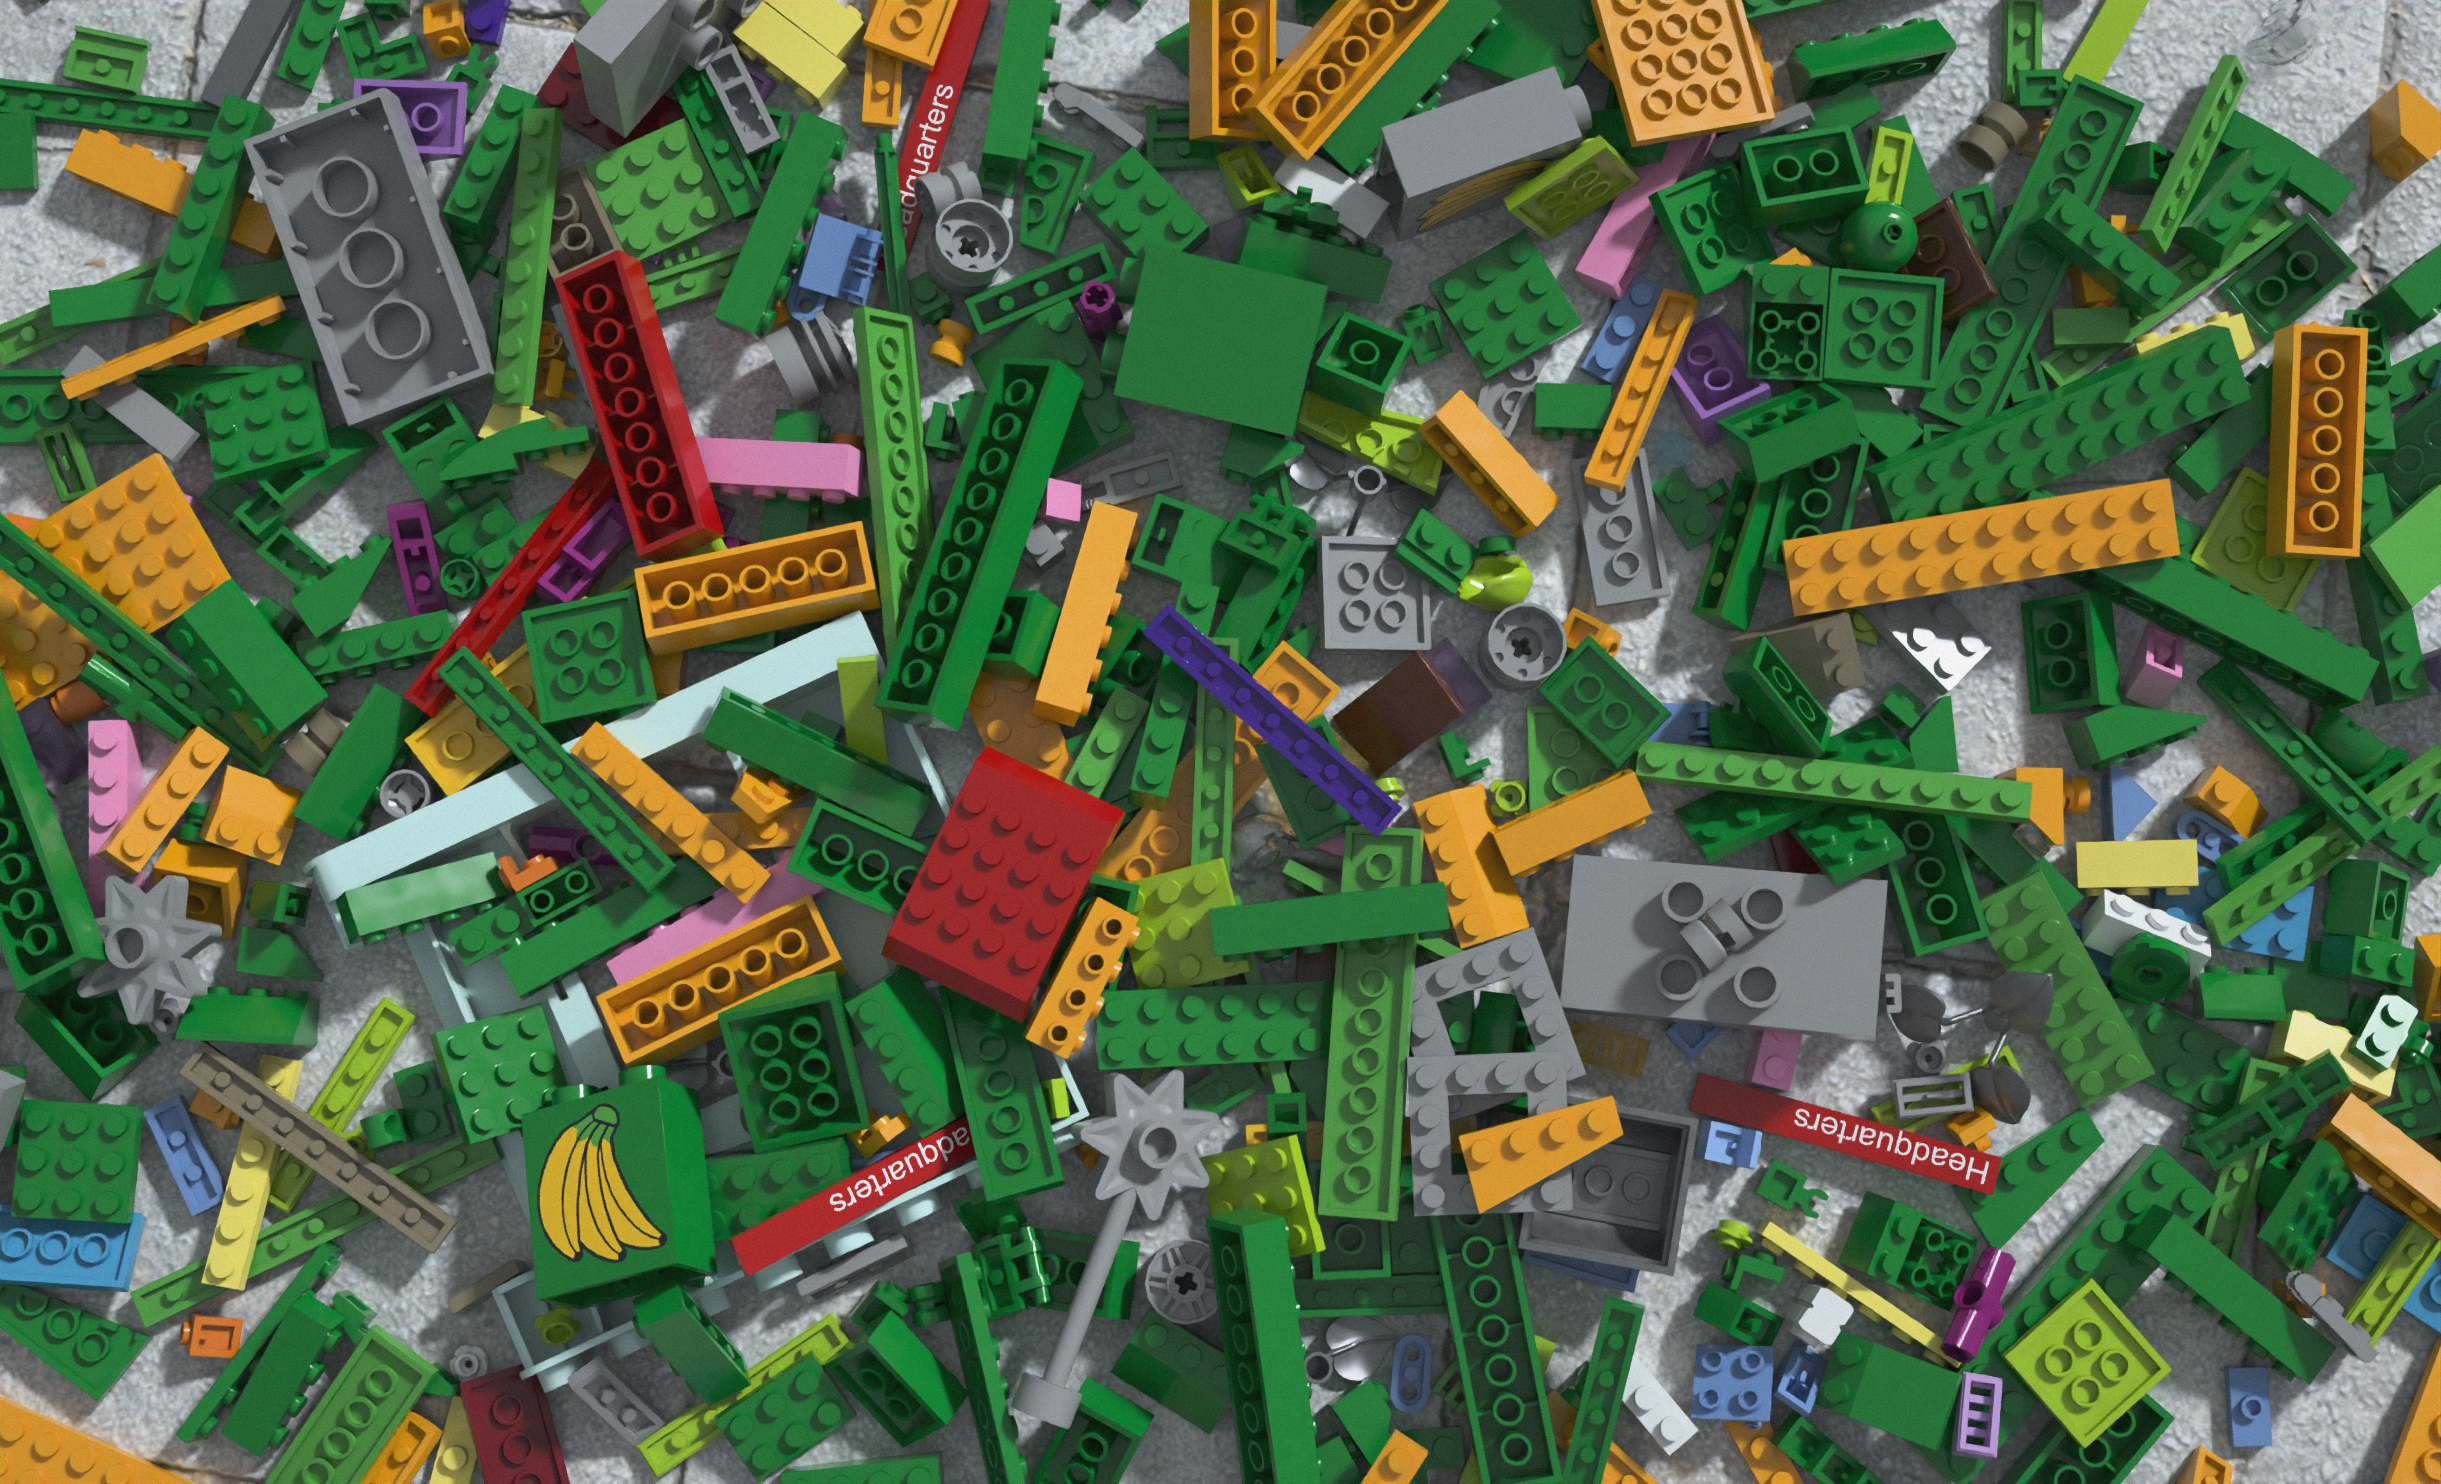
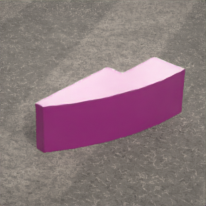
[536,497,632,605]

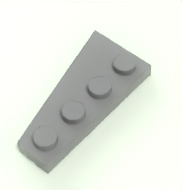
[1477,301,1574,441]

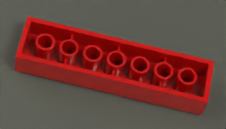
[554,249,726,564]

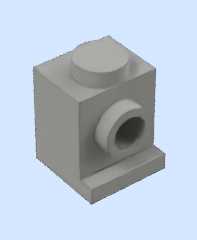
[1021,519,1067,579]

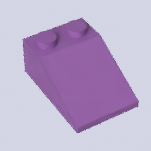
[353,78,468,163]
[1668,314,1771,447]

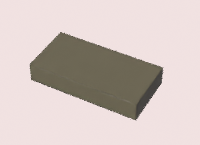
[446,1260,530,1314]

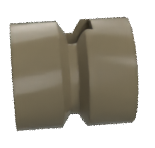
[1956,101,2028,173]
[283,708,347,777]

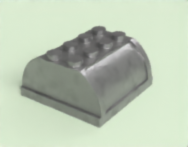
[1517,1096,1699,1276]

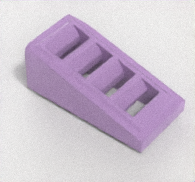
[1951,1371,2003,1461]

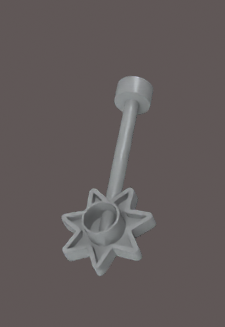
[0,875,222,1025]
[1011,1067,1220,1429]

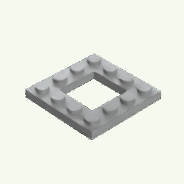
[1410,927,1587,1123]
[1407,1051,1573,1216]

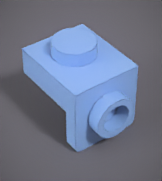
[1695,1119,1762,1170]

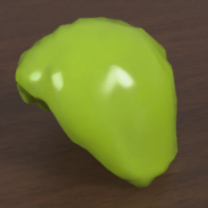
[1457,554,1533,614]

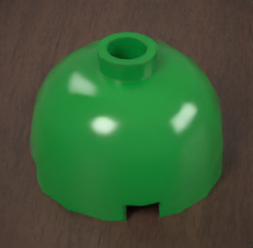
[1839,200,1918,273]
[2309,704,2390,776]

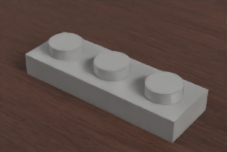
[796,1233,916,1305]
[567,1355,666,1447]

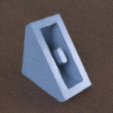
[2099,766,2158,841]
[1772,1340,1829,1418]

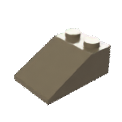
[513,161,625,283]
[1728,609,1867,699]

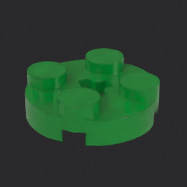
[2110,933,2190,1005]

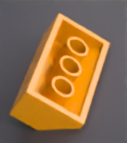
[1189,0,1276,143]
[1410,784,1530,949]

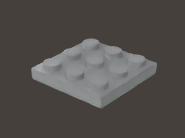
[1316,535,1431,653]

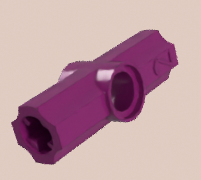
[1075,279,1123,342]
[529,826,622,867]
[1940,1247,2016,1364]

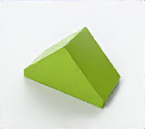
[1217,143,1282,211]

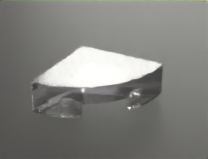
[2012,821,2050,861]

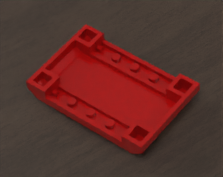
[881,746,1126,1024]

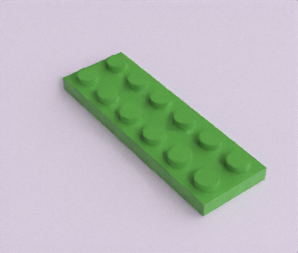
[1979,869,2155,1107]
[264,1324,439,1484]

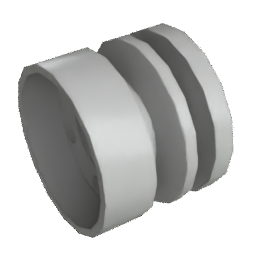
[925,198,1013,296]
[764,309,857,408]
[1478,603,1567,691]
[1145,1238,1218,1325]

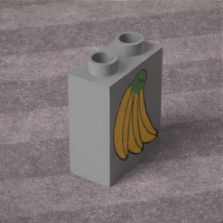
[1373,66,1592,242]

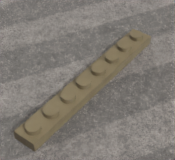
[179,1041,459,1254]

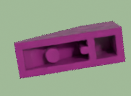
[387,498,449,617]

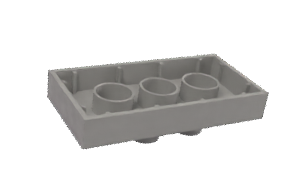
[573,0,763,138]
[243,87,496,430]
[1560,854,1888,1041]

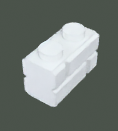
[1783,1283,1854,1348]

